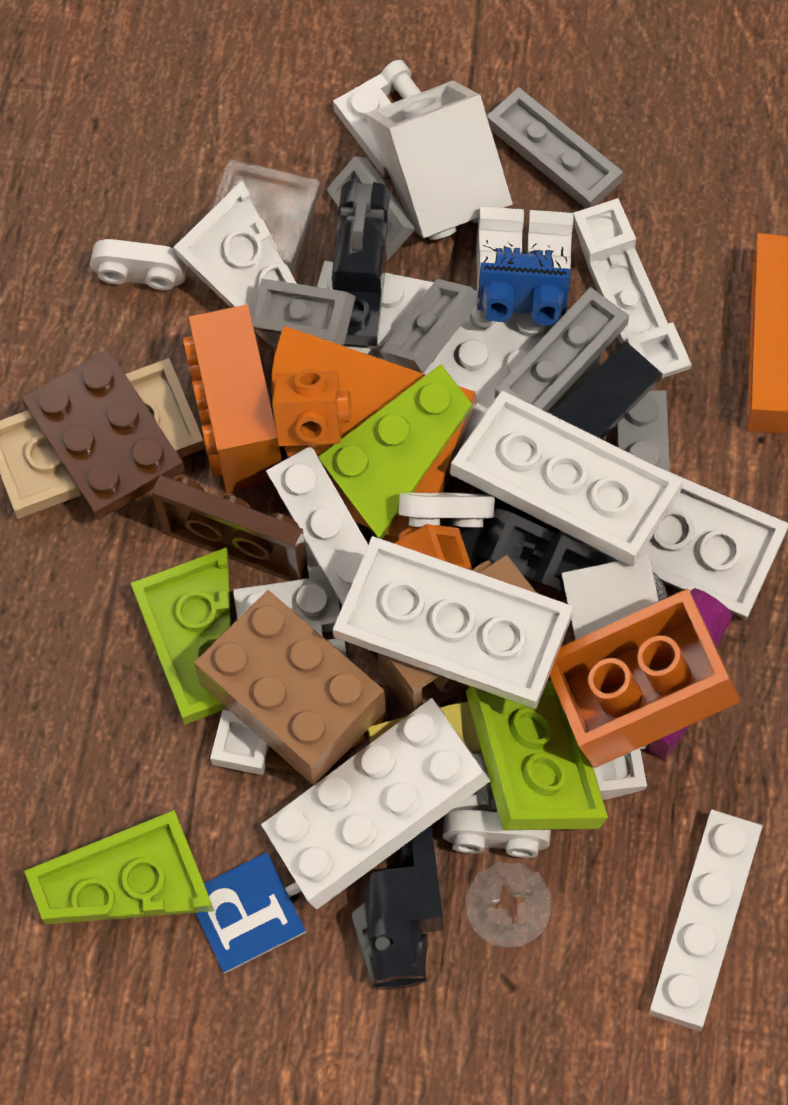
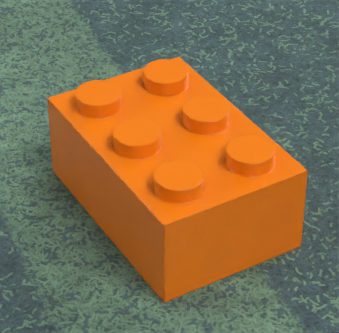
[183,304,282,493]
[549,588,741,768]

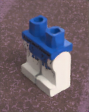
[476,206,574,326]

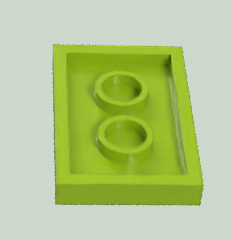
[466,681,608,830]

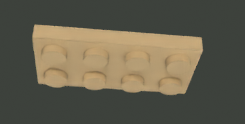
[0,358,205,519]

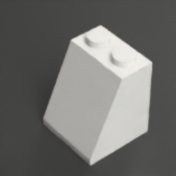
[365,81,513,240]

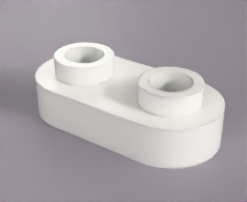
[90,239,188,290]
[399,492,495,527]
[443,810,551,858]

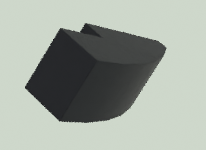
[474,507,618,595]

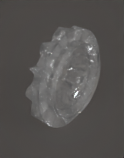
[466,862,552,948]

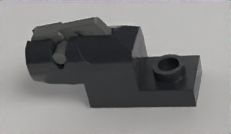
[331,181,390,346]
[352,825,443,990]

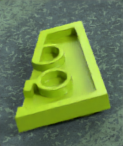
[318,364,473,539]
[131,547,231,725]
[24,810,214,925]

